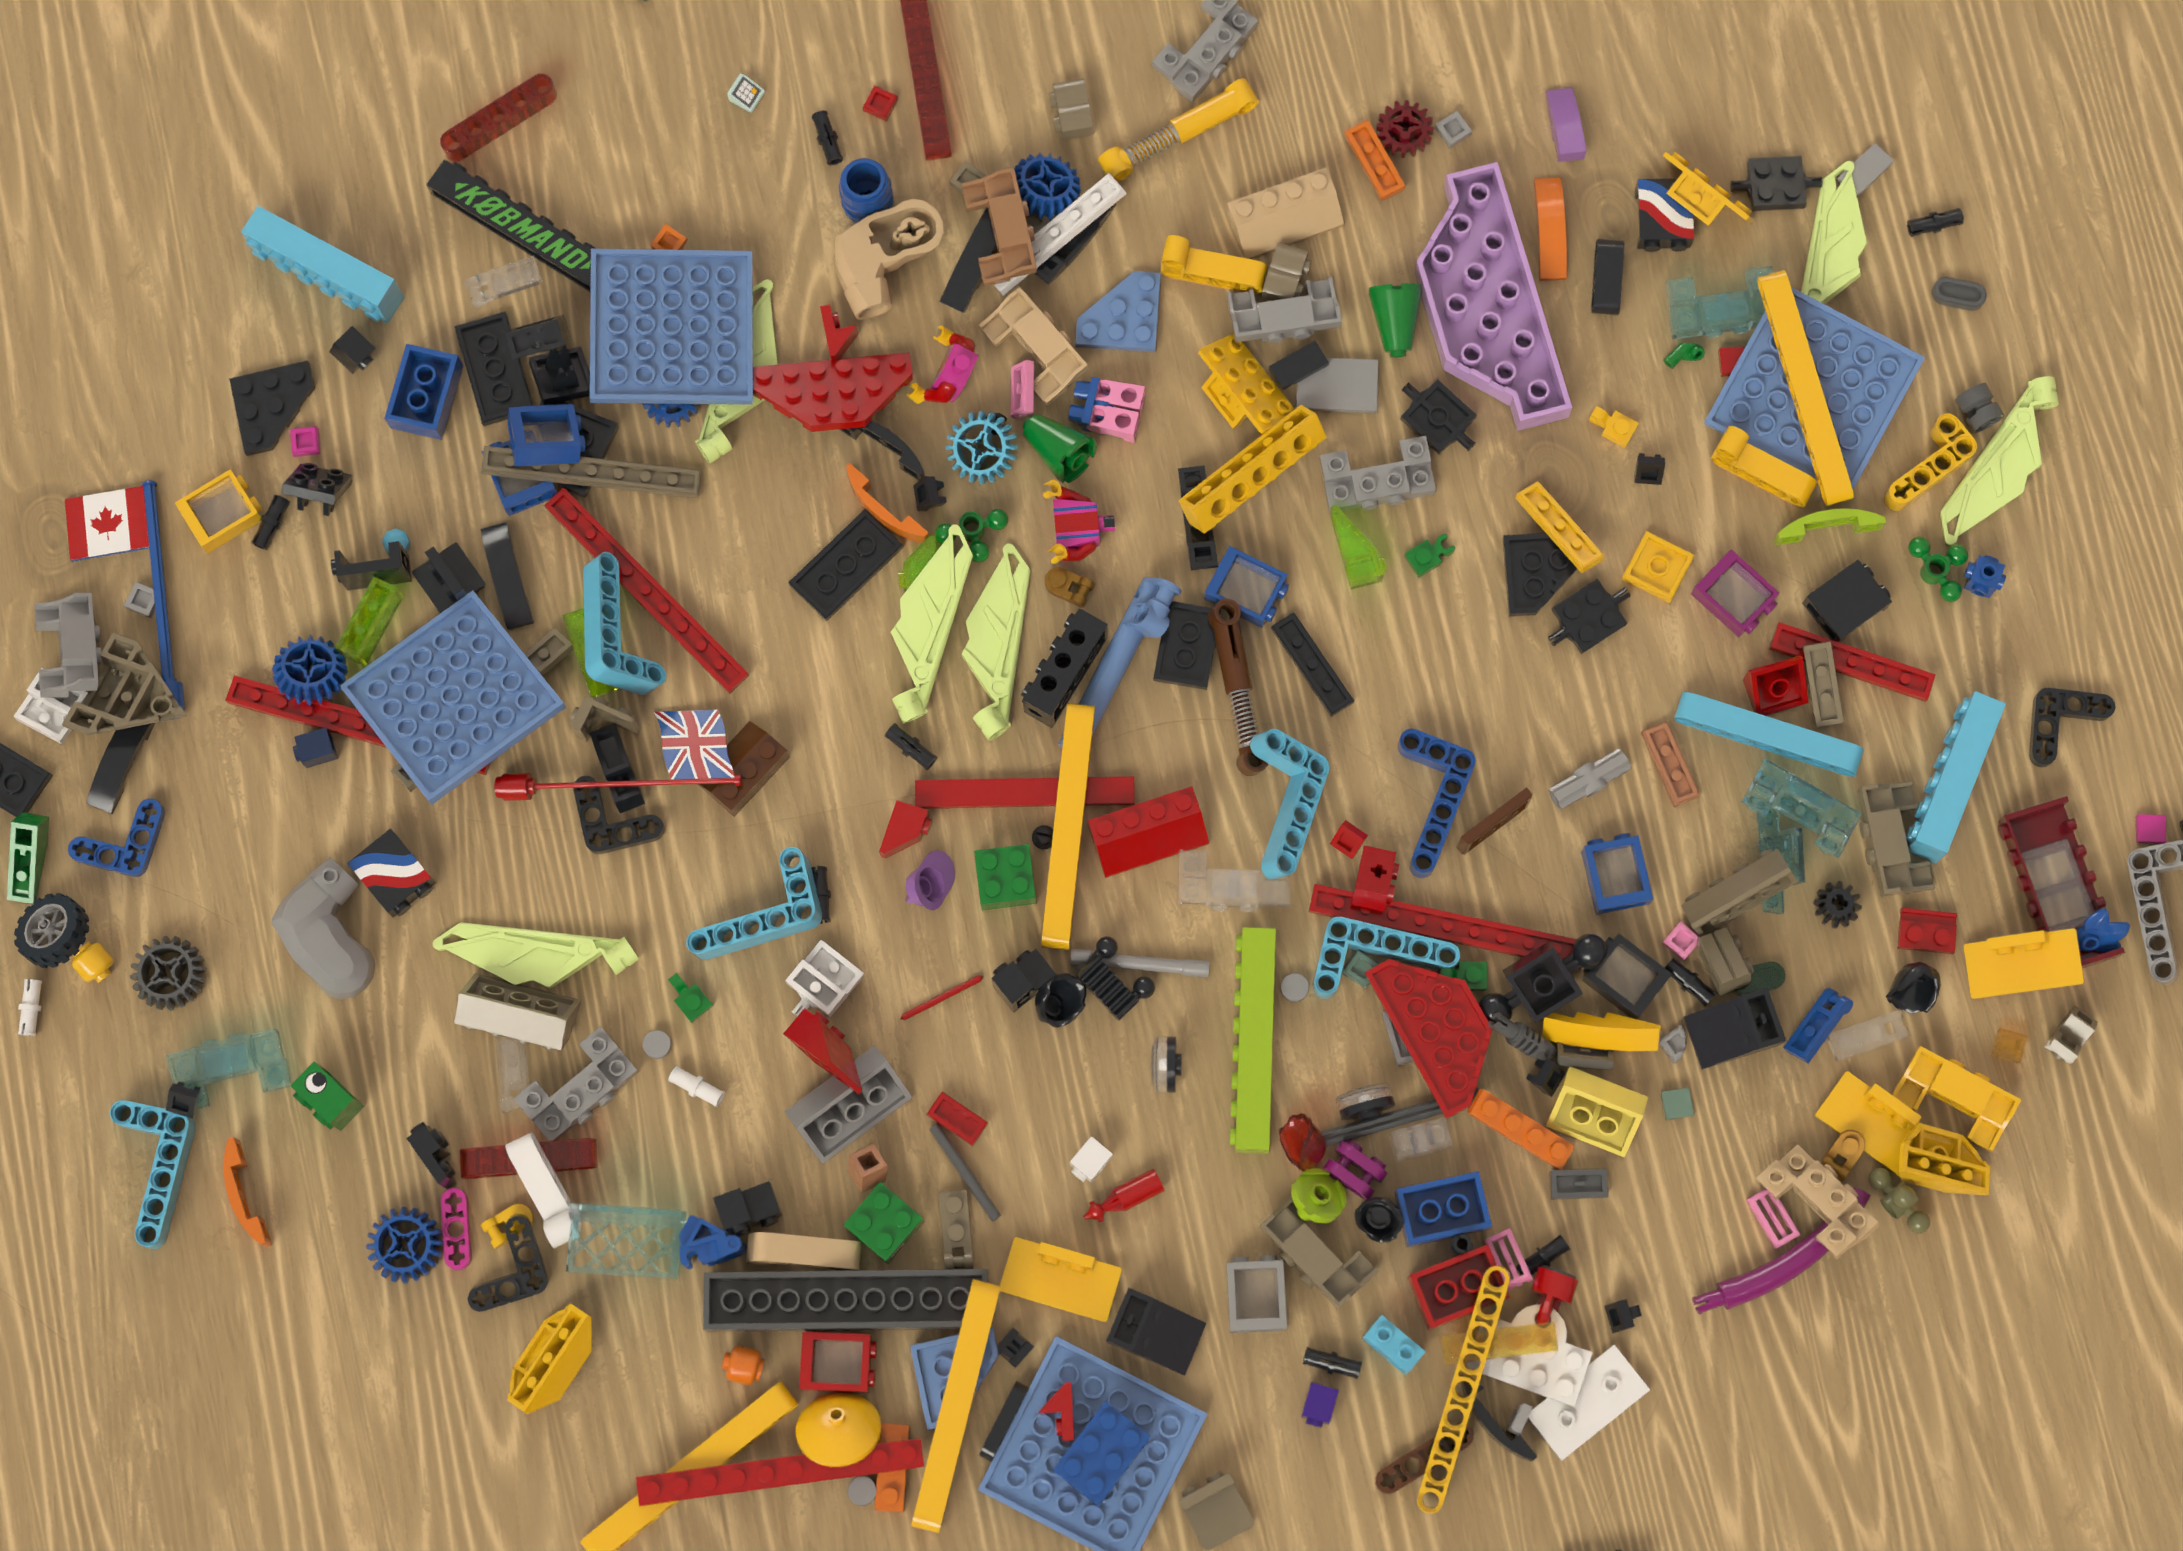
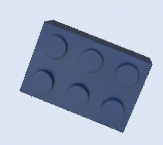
[384,344,463,440]
[1394,1171,1492,1248]
[1053,1401,1151,1507]

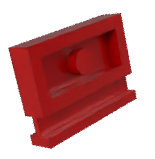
[1897,907,1957,954]

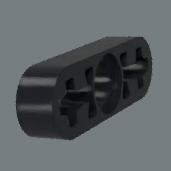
[979,1381,1029,1462]

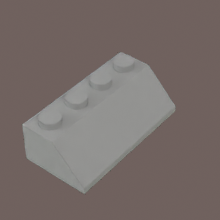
[784,1045,913,1164]

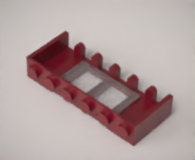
[1998,796,2125,969]

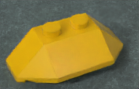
[1899,1123,1991,1195]
[507,1304,592,1414]

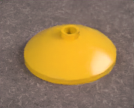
[796,1392,881,1467]

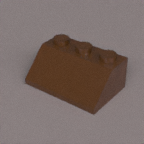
[698,721,790,817]

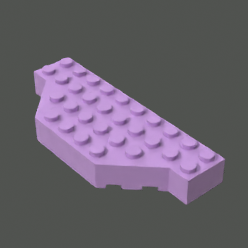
[1414,162,1572,431]

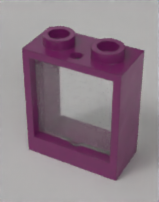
[1691,549,1780,638]

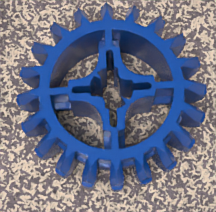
[1014,152,1081,220]
[272,635,348,706]
[366,1207,443,1284]

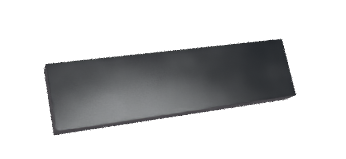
[1271,612,1354,717]

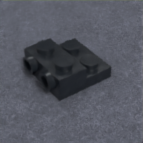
[406,1122,457,1190]

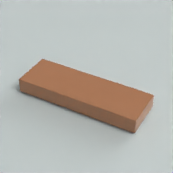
[1641,721,1700,807]

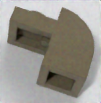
[2045,1006,2098,1064]

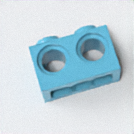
[1362,1315,1426,1376]

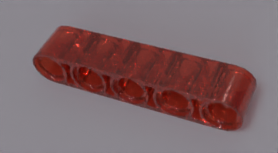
[440,74,556,162]
[459,1138,598,1179]

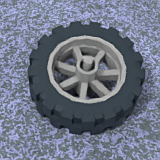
[14,893,89,968]

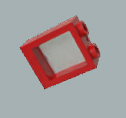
[799,1332,877,1393]

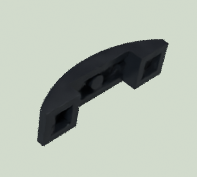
[1034,203,1117,285]
[839,421,925,481]
[1178,465,1218,571]
[480,522,534,630]
[87,723,155,814]
[1461,1381,1537,1462]

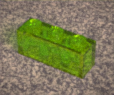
[335,577,404,667]

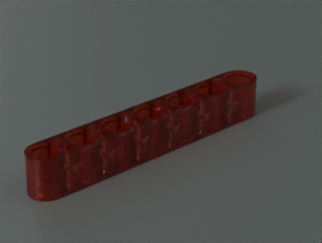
[900,0,952,161]

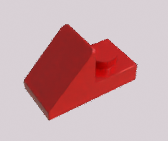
[820,304,858,360]
[1038,1382,1074,1442]

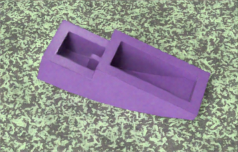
[1545,88,1586,162]

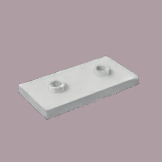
[1528,1345,1650,1461]

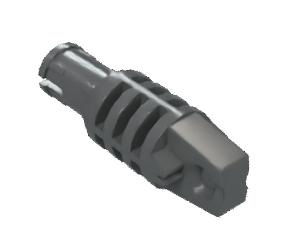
[1488,1012,1557,1061]

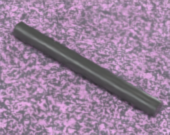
[929,1123,1001,1222]

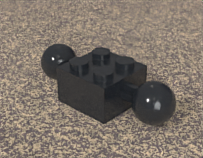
[1478,934,1608,1023]

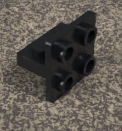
[412,543,486,613]

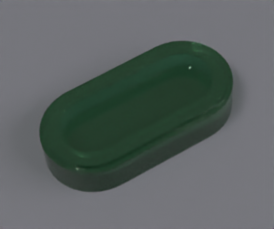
[1733,962,1786,996]

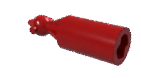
[1083,1168,1165,1223]

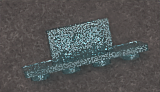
[1757,803,1805,914]

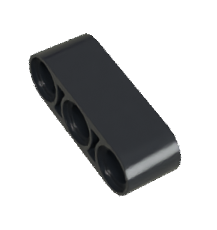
[1591,239,1624,315]

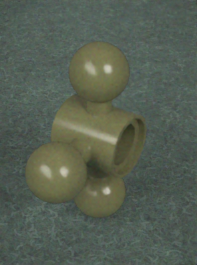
[1869,1168,1930,1233]

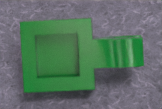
[1438,961,1487,991]
[668,973,713,1023]

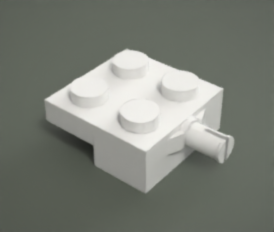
[14,668,89,745]
[785,940,865,1018]

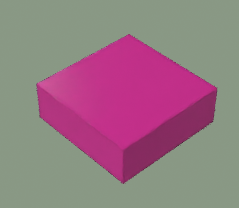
[290,426,321,457]
[2136,814,2166,844]

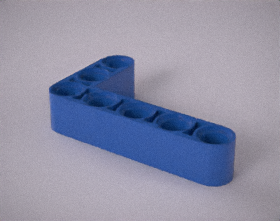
[1398,729,1476,878]

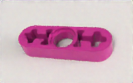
[441,1188,472,1271]

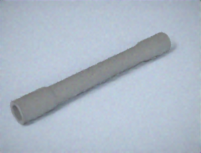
[1070,949,1210,978]

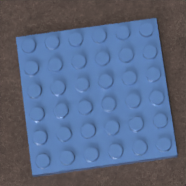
[590,249,753,405]
[1703,287,1925,489]
[340,590,566,805]
[978,1336,1208,1551]

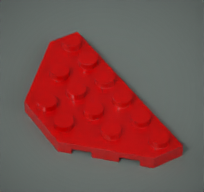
[753,352,913,432]
[1365,959,1493,1120]

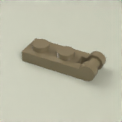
[939,1190,974,1270]

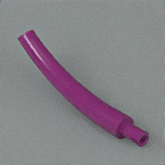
[1692,1187,1871,1315]

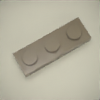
[1803,641,1844,727]

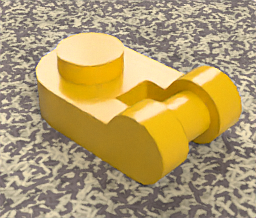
[480,1204,534,1249]

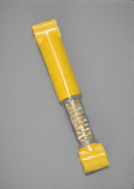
[1098,78,1259,182]

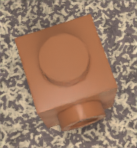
[848,1144,887,1193]

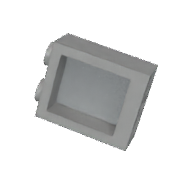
[1226,1255,1287,1333]

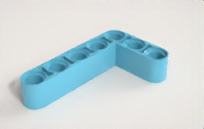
[583,552,666,695]
[1250,729,1329,880]
[686,847,822,960]
[1313,917,1460,999]
[110,1100,196,1249]

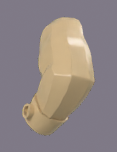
[834,199,944,320]

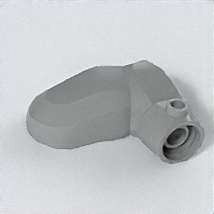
[272,857,375,1000]

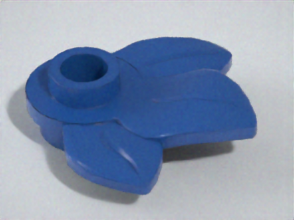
[2077,908,2130,953]

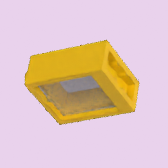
[175,469,263,554]

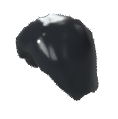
[1886,962,1941,1014]
[1035,973,1086,1028]
[1354,1197,1404,1244]

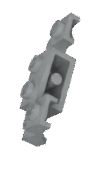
[1152,0,1258,103]
[1227,277,1342,344]
[1319,436,1436,514]
[35,593,101,698]
[514,1026,639,1144]

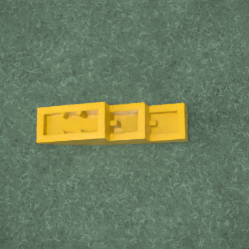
[1542,1012,1661,1051]

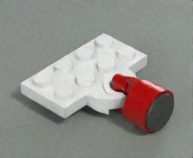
[1467,1265,1593,1407]

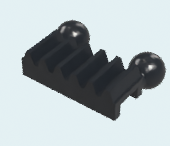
[1072,936,1155,1020]

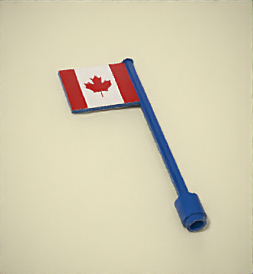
[64,480,185,720]

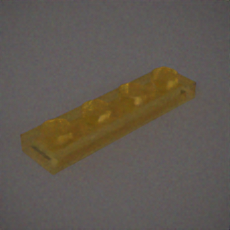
[1441,1322,1558,1364]

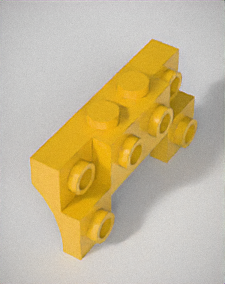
[1892,1046,2021,1152]

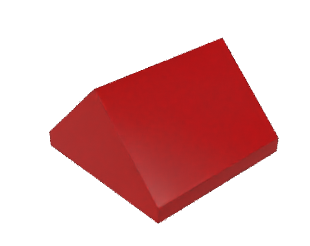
[1743,655,1809,716]

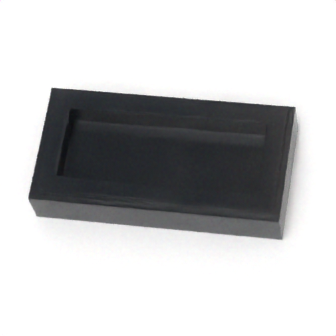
[1269,341,1329,391]

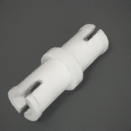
[17,979,42,1036]
[668,1066,725,1107]

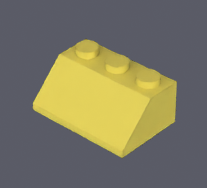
[1546,1066,1648,1158]

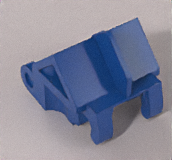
[679,1215,746,1270]

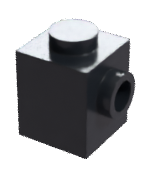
[329,326,376,374]

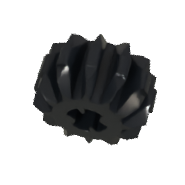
[1813,881,1862,929]

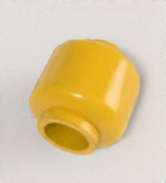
[71,941,114,983]

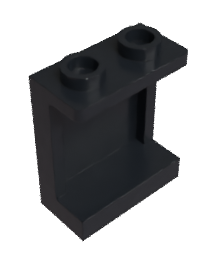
[331,541,412,591]
[1802,559,1892,642]

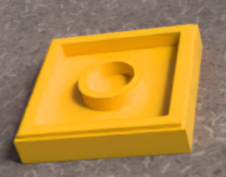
[1621,531,1695,604]

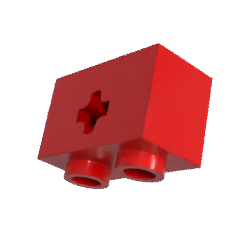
[1352,845,1399,912]

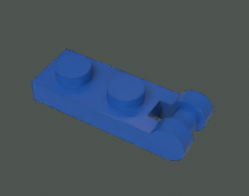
[1783,988,1853,1064]

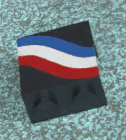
[1635,179,1694,252]
[347,828,436,918]

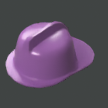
[905,850,955,910]

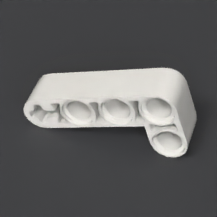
[505,1132,581,1248]

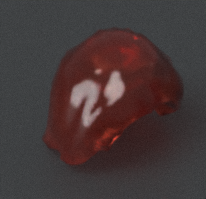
[1279,1113,1327,1171]

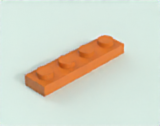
[1467,1089,1575,1170]

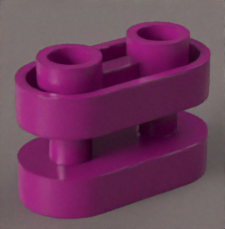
[1322,1140,1388,1200]

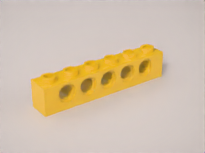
[1178,405,1327,534]

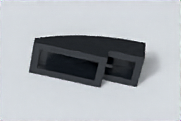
[589,723,645,813]

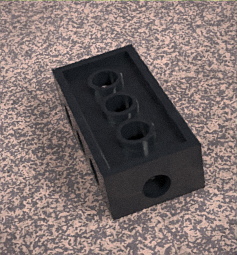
[1021,608,1108,728]

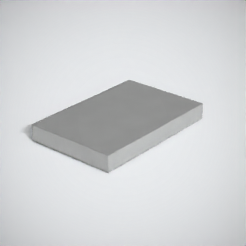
[1296,358,1378,414]

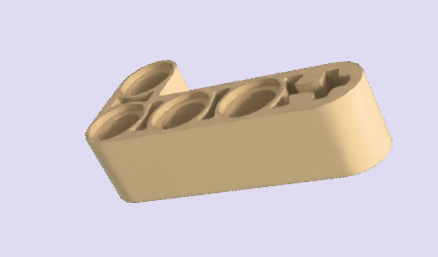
[746,1232,862,1271]

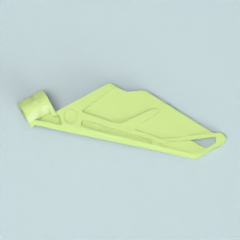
[1801,161,1867,304]
[695,279,778,464]
[1940,376,2059,546]
[891,524,973,724]
[962,543,1030,741]
[433,922,640,989]

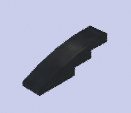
[939,208,997,313]

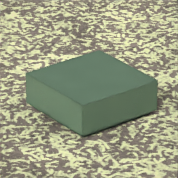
[1342,950,1379,989]
[1660,1088,1694,1121]

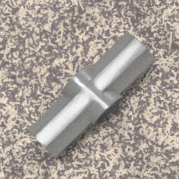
[1548,748,1631,811]

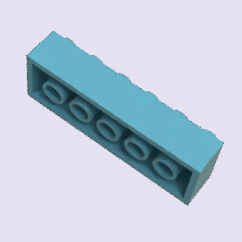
[241,206,405,324]
[1906,691,2006,864]

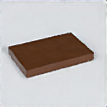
[1457,787,1533,855]

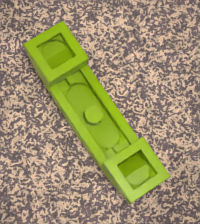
[1774,509,1886,546]

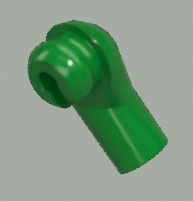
[1663,343,1705,369]

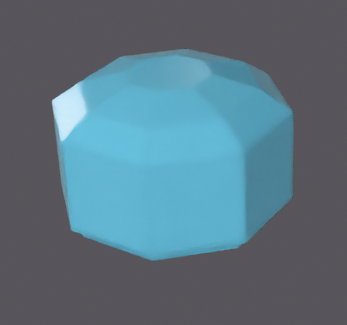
[382,528,411,554]

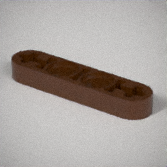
[1375,1423,1474,1494]

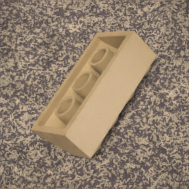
[1226,167,1344,259]

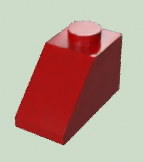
[879,800,932,858]

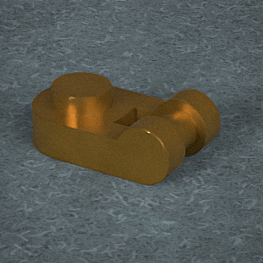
[1044,567,1096,608]
[1820,1130,1865,1182]

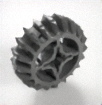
[130,936,207,1011]

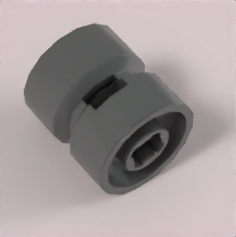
[1955,383,2004,433]

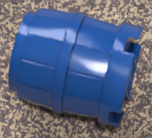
[839,158,894,223]

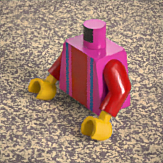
[906,325,979,404]
[1043,480,1115,564]

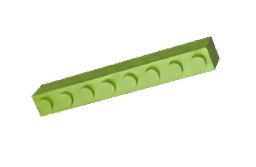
[1230,927,1276,1154]

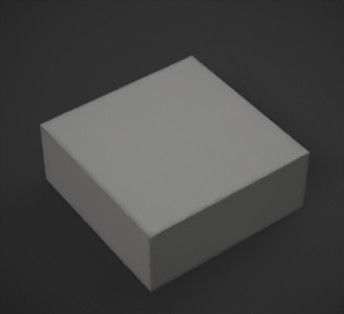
[1435,111,1472,149]
[124,582,155,618]

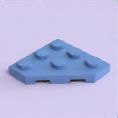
[1075,271,1161,352]
[910,1327,1000,1430]

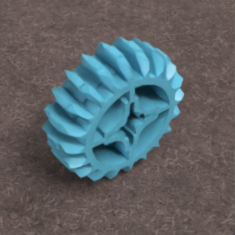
[946,411,1019,484]

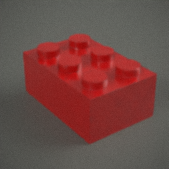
[1407,1244,1510,1331]

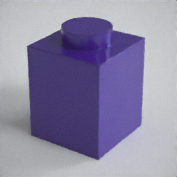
[1301,1382,1339,1428]

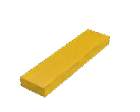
[1516,481,1604,573]

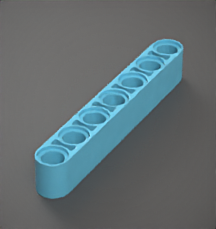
[1674,692,1864,777]

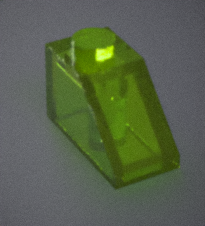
[898,535,937,592]

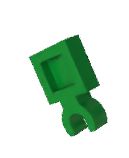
[1404,534,1455,578]

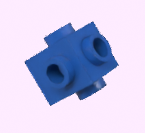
[1964,555,2006,598]

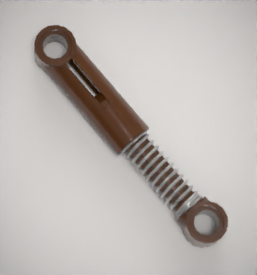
[1208,598,1268,776]

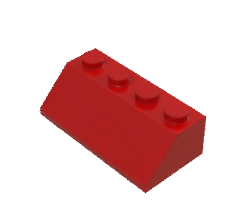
[1088,786,1209,878]

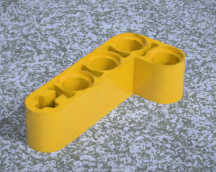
[1161,235,1268,294]
[1884,413,1977,511]
[1711,426,1817,507]

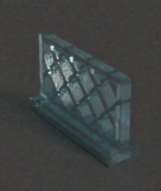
[566,1202,687,1279]

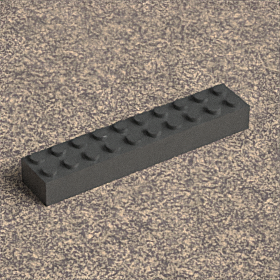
[703,1269,989,1332]

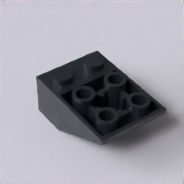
[1683,987,1786,1070]
[1106,1288,1207,1376]

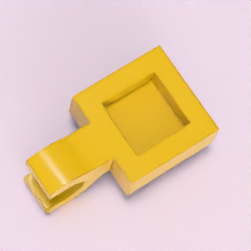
[1588,406,1639,448]

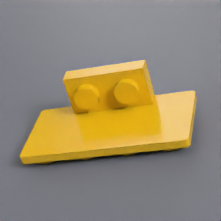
[1663,151,1754,226]
[1198,333,1295,434]
[1963,928,2084,999]
[1815,1071,1922,1177]
[1000,1237,1122,1322]

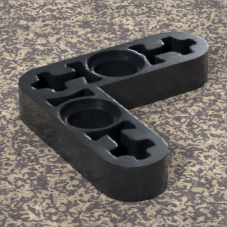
[2029,688,2116,768]
[573,776,665,854]
[468,1214,548,1312]

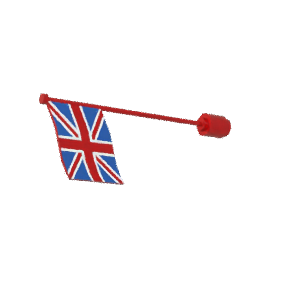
[494,710,742,801]

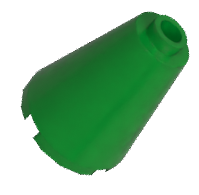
[1368,283,1422,358]
[1023,414,1097,483]

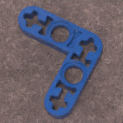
[68,799,165,877]

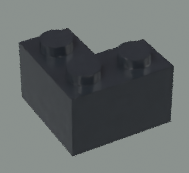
[991,949,1057,1013]
[713,1181,783,1237]

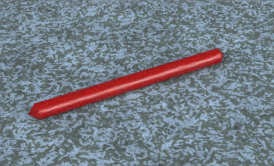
[900,975,983,1020]

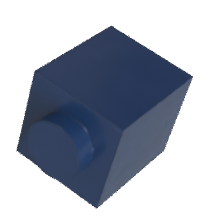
[293,727,338,768]

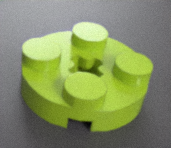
[1291,1168,1347,1223]

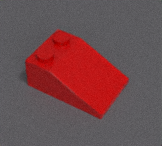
[783,1008,862,1094]

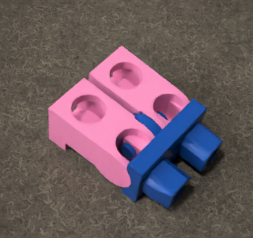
[1068,377,1146,443]

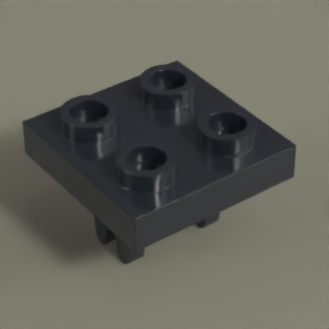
[529,345,590,406]
[282,463,352,517]

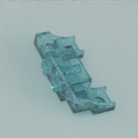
[1666,266,1774,340]
[1741,758,1862,858]
[166,1028,292,1109]

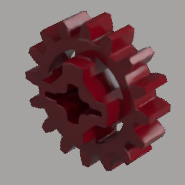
[1376,100,1434,158]

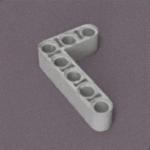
[2128,840,2183,984]

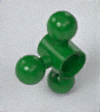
[935,509,1009,563]
[1908,537,1968,602]

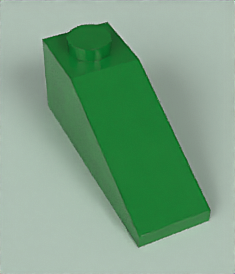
[7,813,49,904]

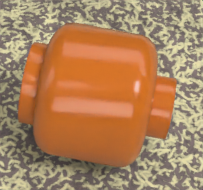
[721,1345,765,1386]

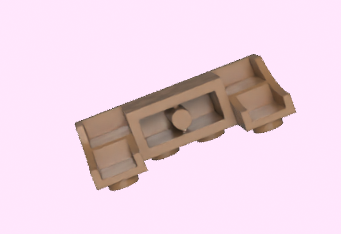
[961,167,1037,286]

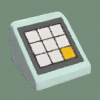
[728,73,765,113]

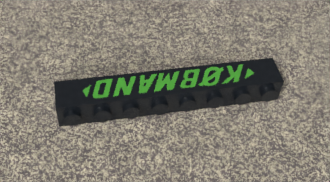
[426,159,596,293]

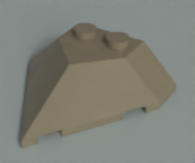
[62,633,187,736]

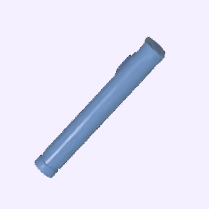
[1058,577,1182,748]

